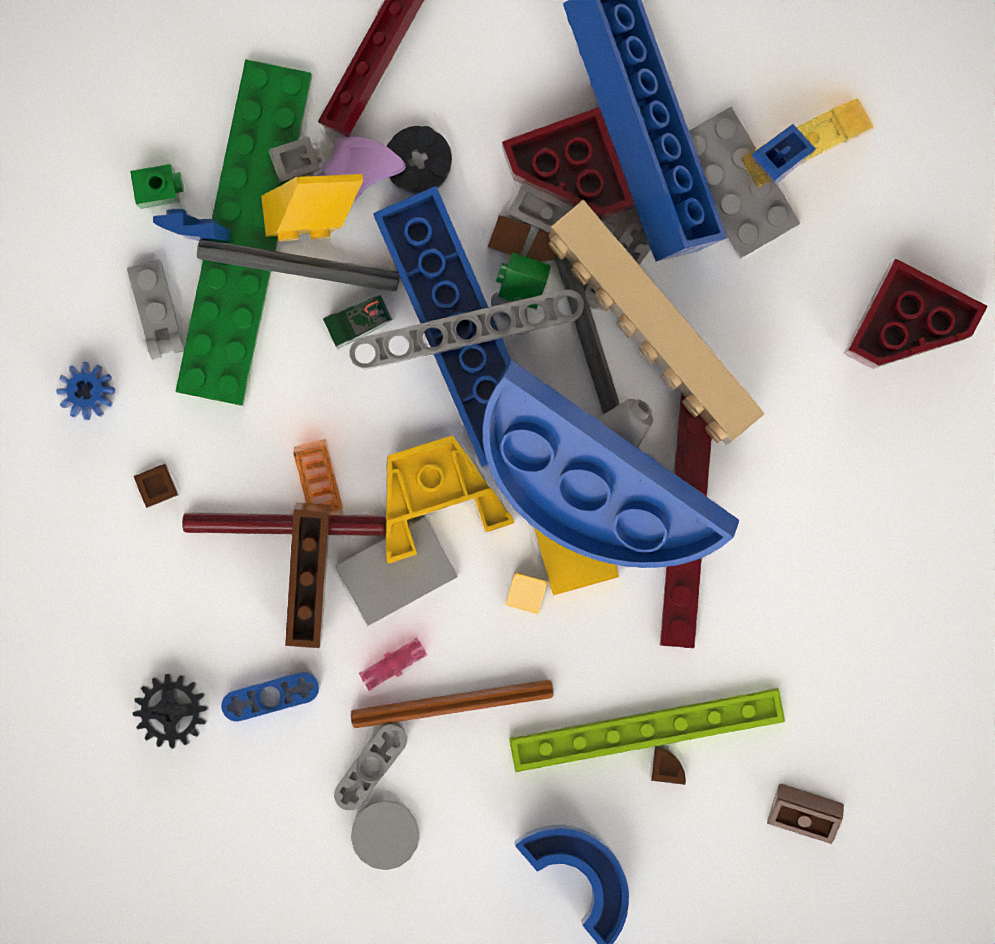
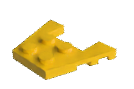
[385,435,515,564]

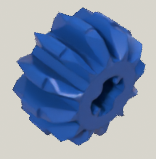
[56,362,116,420]

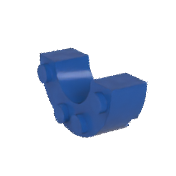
[514,825,629,944]

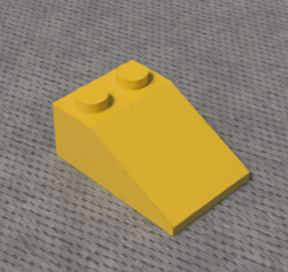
[261,174,363,242]

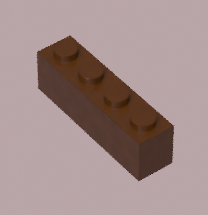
[285,502,331,648]

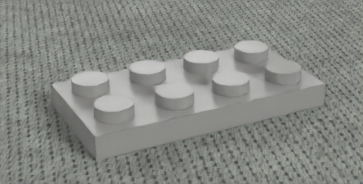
[689,106,800,259]

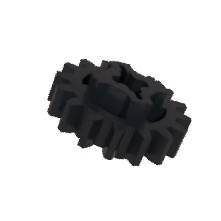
[132,673,209,749]

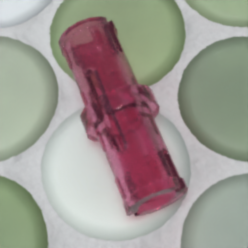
[359,637,428,691]

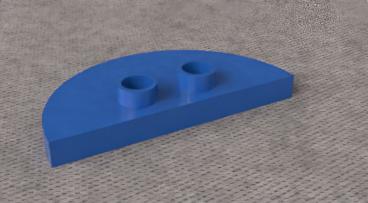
[483,360,740,568]

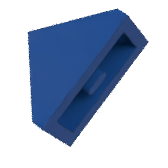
[752,124,816,185]

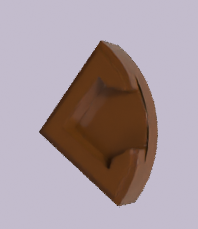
[526,229,556,262]
[651,746,686,785]

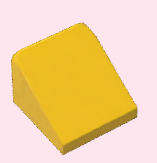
[505,572,548,614]

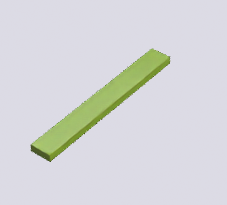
[509,688,785,772]

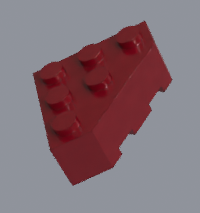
[502,107,634,220]
[843,258,988,369]

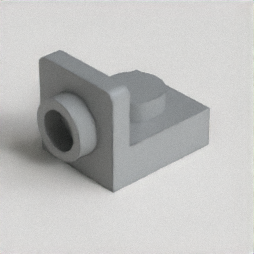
[268,137,322,183]

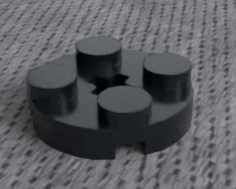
[386,126,452,195]

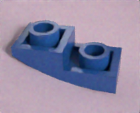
[153,209,230,243]

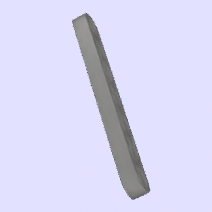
[349,289,584,370]

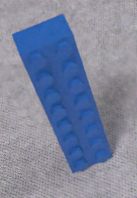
[562,0,727,262]
[373,186,511,468]

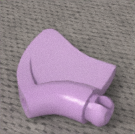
[317,136,406,201]

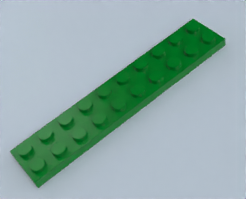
[175,59,313,406]

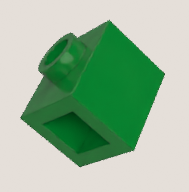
[130,164,184,209]
[495,252,551,310]

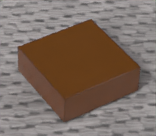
[487,215,531,257]
[133,463,179,508]

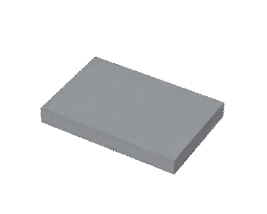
[335,517,458,626]

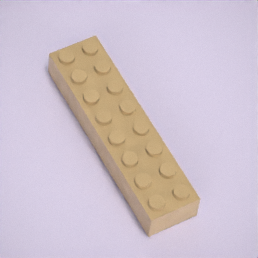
[549,200,765,445]

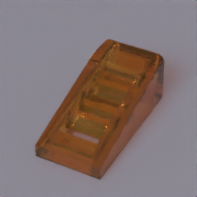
[293,439,343,512]

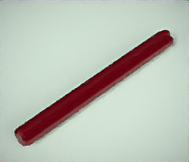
[182,513,386,536]

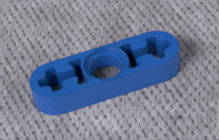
[221,672,320,722]

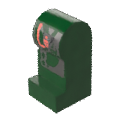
[323,295,393,349]

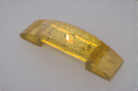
[741,98,874,189]

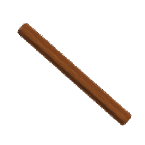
[350,680,554,728]

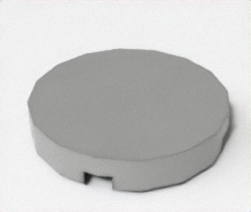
[351,800,420,870]

